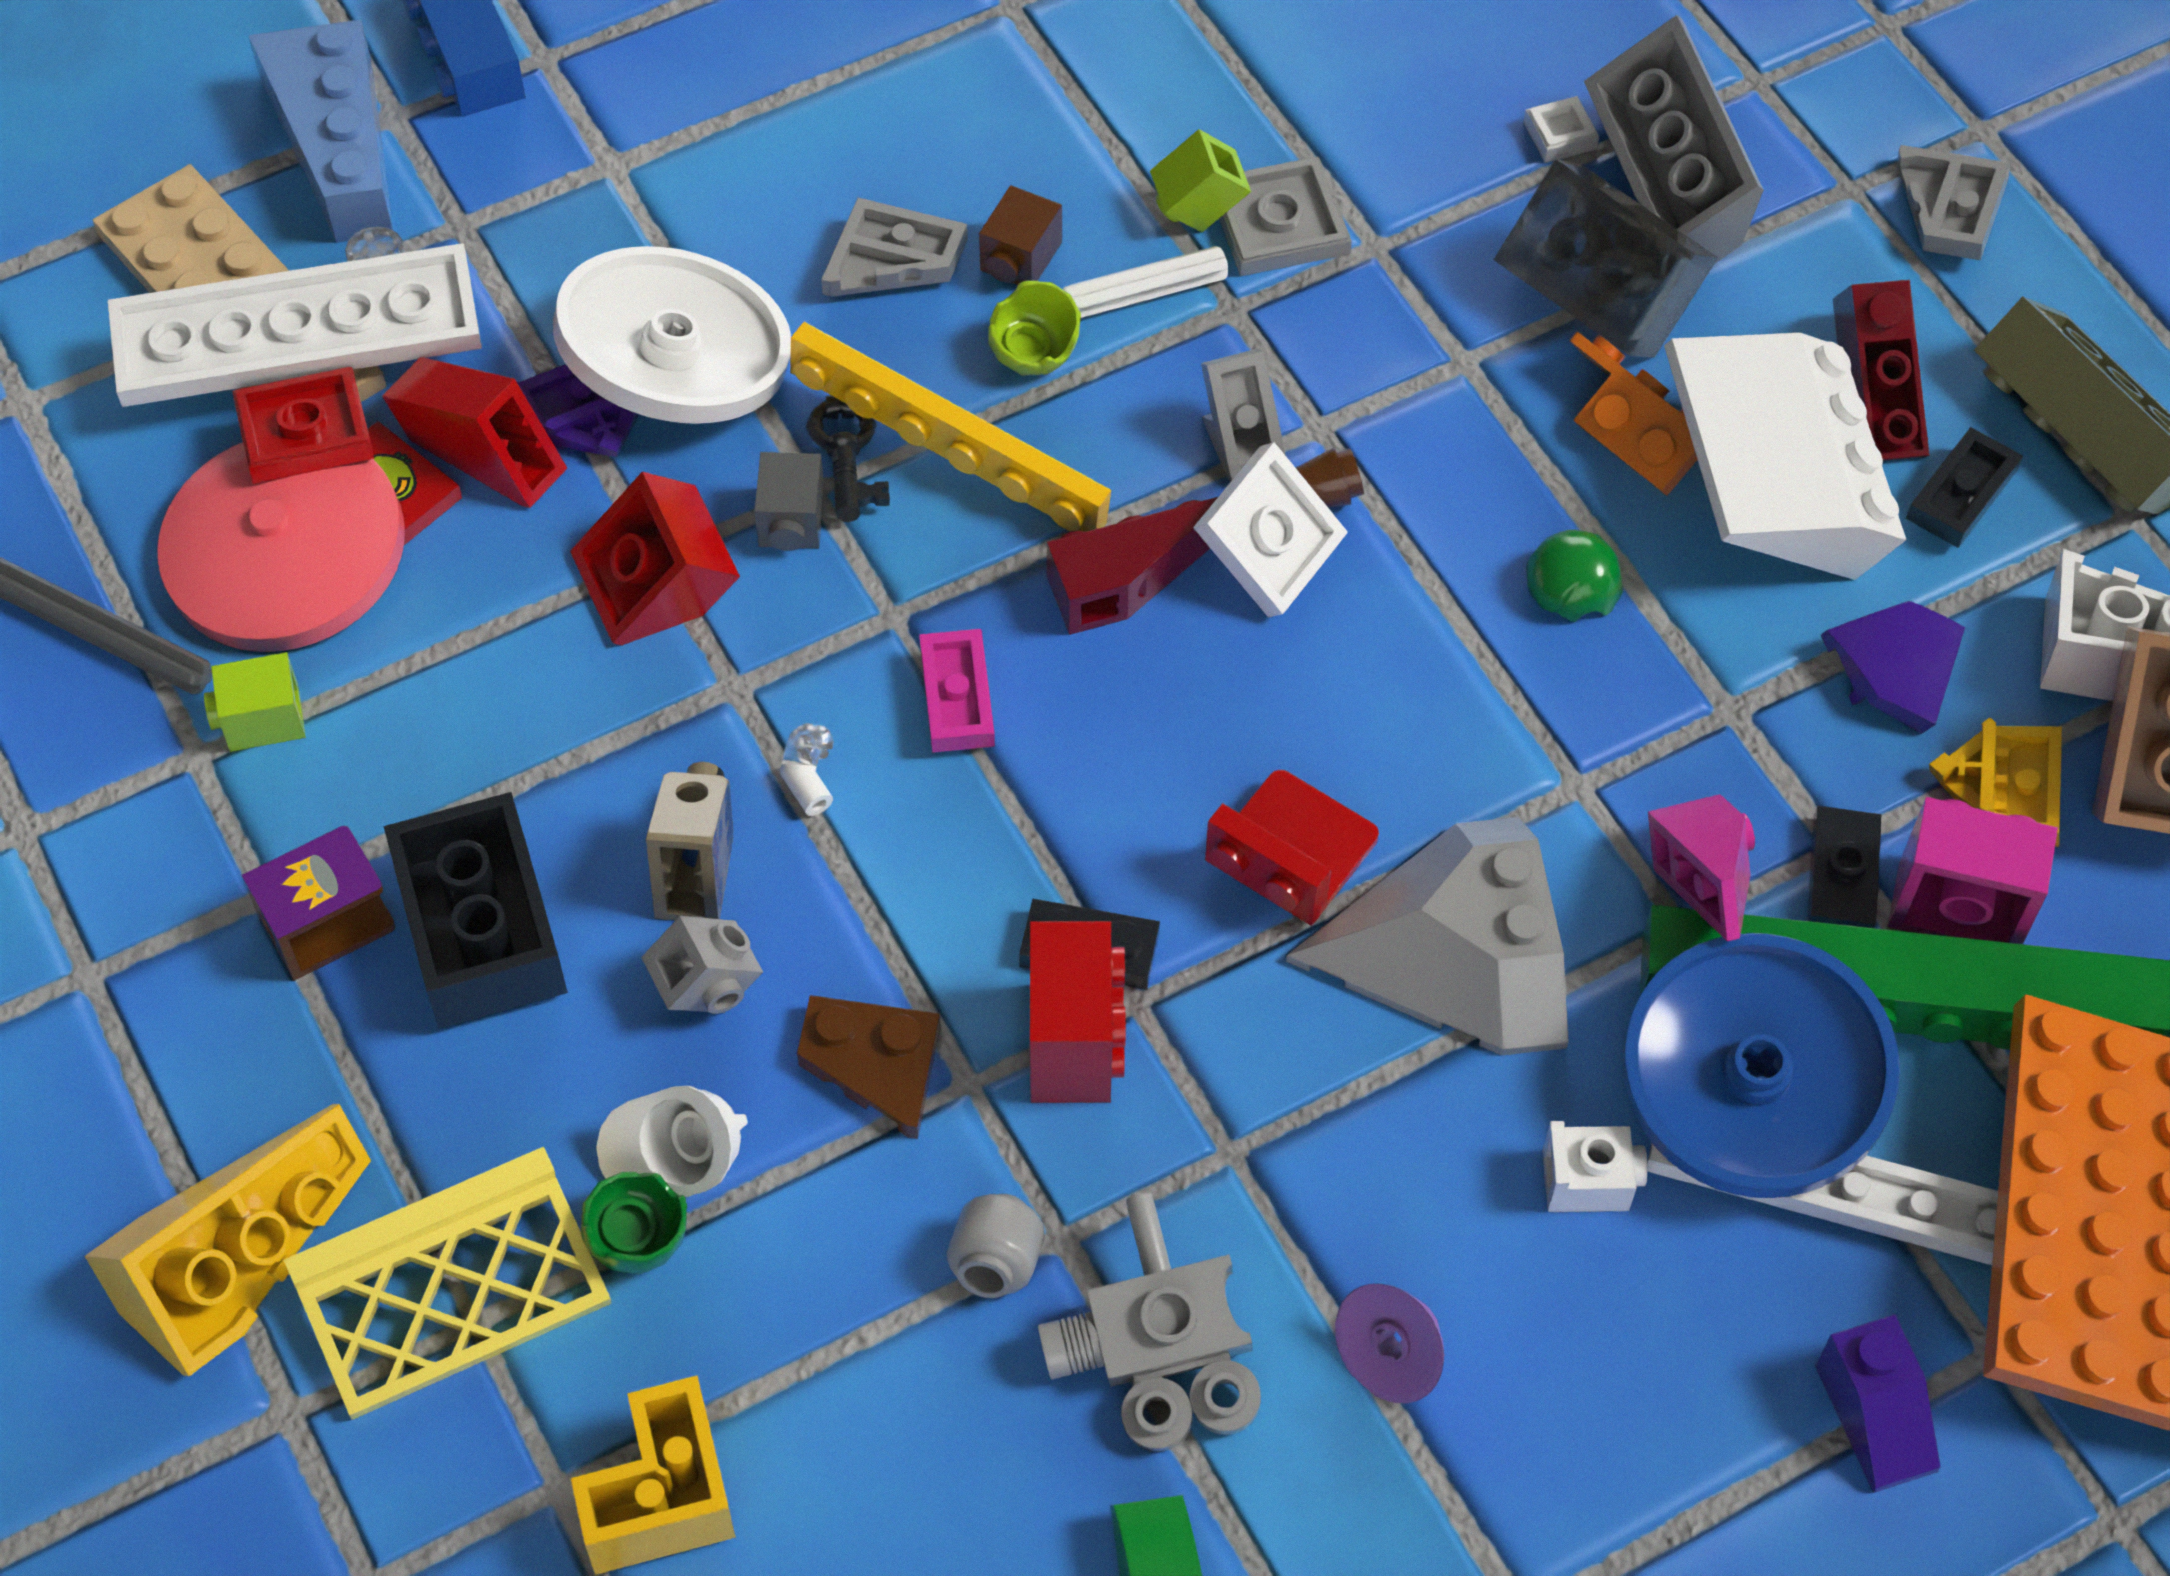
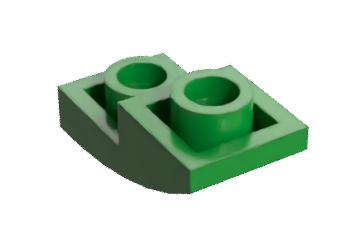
[1110,1495,1202,1576]

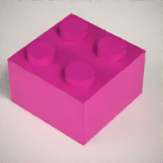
[1887,797,2058,944]

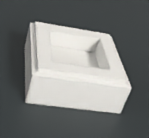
[1523,96,1599,163]

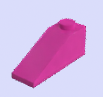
[1648,794,1755,942]

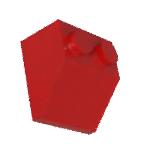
[570,472,740,645]

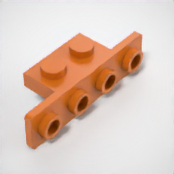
[1569,332,1698,496]

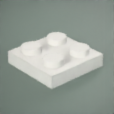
[1193,442,1348,618]

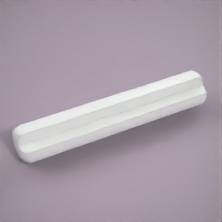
[1062,246,1228,318]

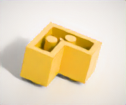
[570,1375,736,1575]

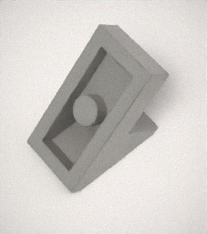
[1201,349,1286,482]

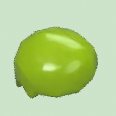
[988,280,1081,376]

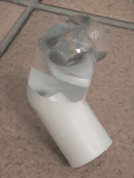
[780,723,834,816]

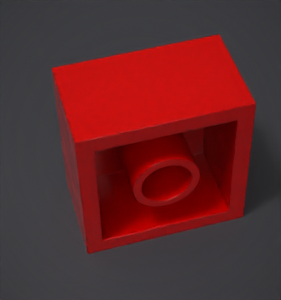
[1030,921,1126,1103]

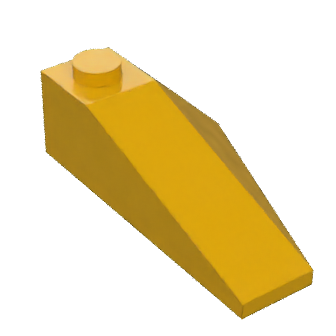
[85,1104,371,1376]

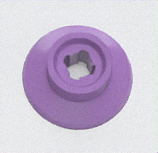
[1335,1284,1444,1403]

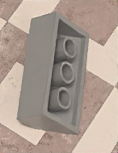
[1584,15,1764,278]

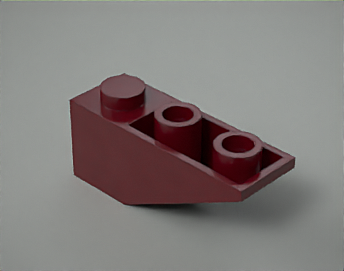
[1832,280,1930,461]
[1047,497,1218,635]

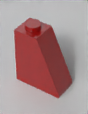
[382,357,567,508]

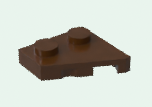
[797,995,941,1139]

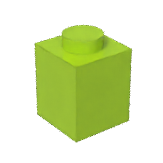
[1150,129,1251,233]
[204,652,306,752]

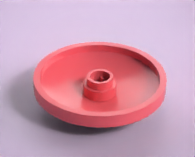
[157,442,405,652]

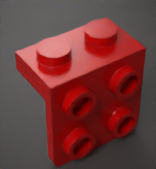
[1205,770,1379,926]

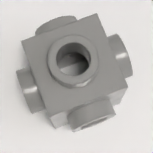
[641,916,763,1014]

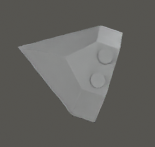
[1286,817,1568,1056]

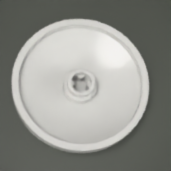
[553,246,791,424]

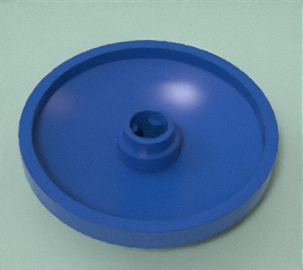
[1623,933,1900,1198]

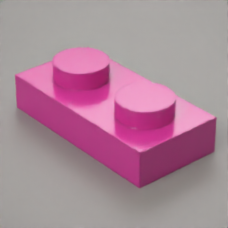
[919,629,995,753]

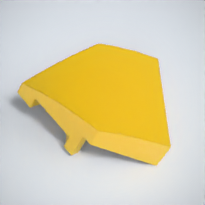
[1929,717,2062,847]

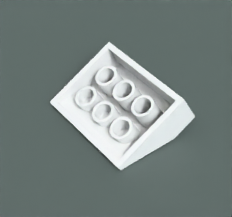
[1664,333,1906,580]

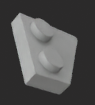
[1898,145,2010,261]
[821,198,968,297]

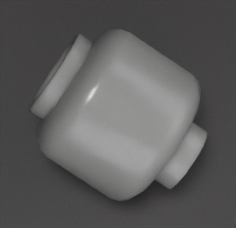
[947,1194,1045,1298]

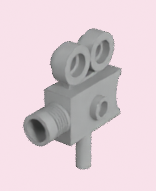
[1038,1193,1261,1452]

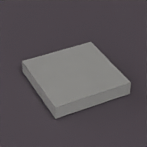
[1219,156,1352,276]

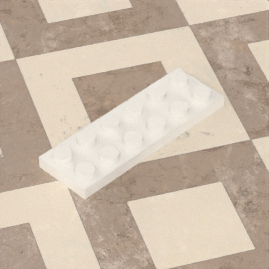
[107,243,482,407]

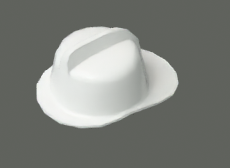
[596,1086,748,1198]

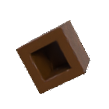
[979,185,1062,285]

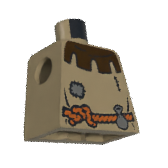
[646,762,733,920]

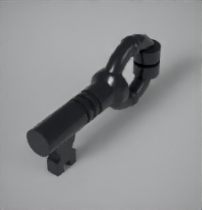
[806,395,890,522]

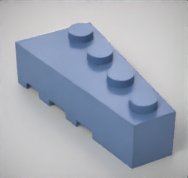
[248,19,394,243]

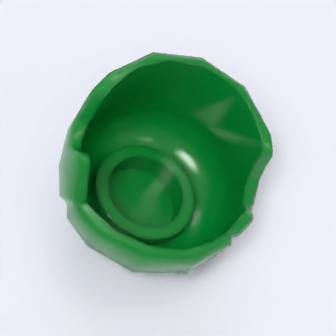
[1526,530,1623,622]
[581,1172,687,1275]

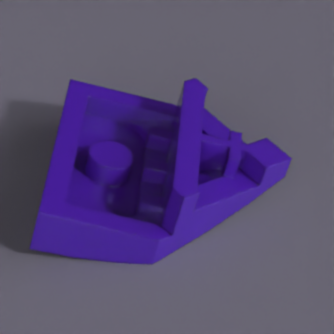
[517,364,639,457]
[1821,601,1965,734]

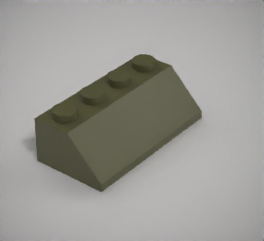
[1974,296,2170,515]

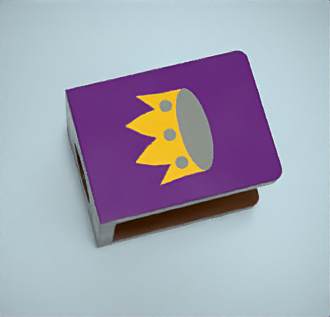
[241,826,395,981]

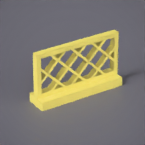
[284,1146,611,1420]

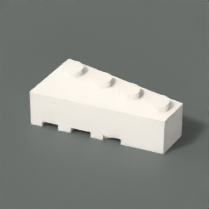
[2040,549,2170,701]

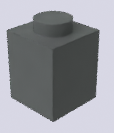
[754,452,824,551]

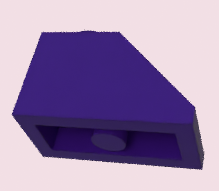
[1815,1314,1941,1493]

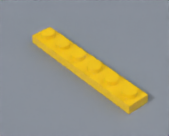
[790,322,1112,532]

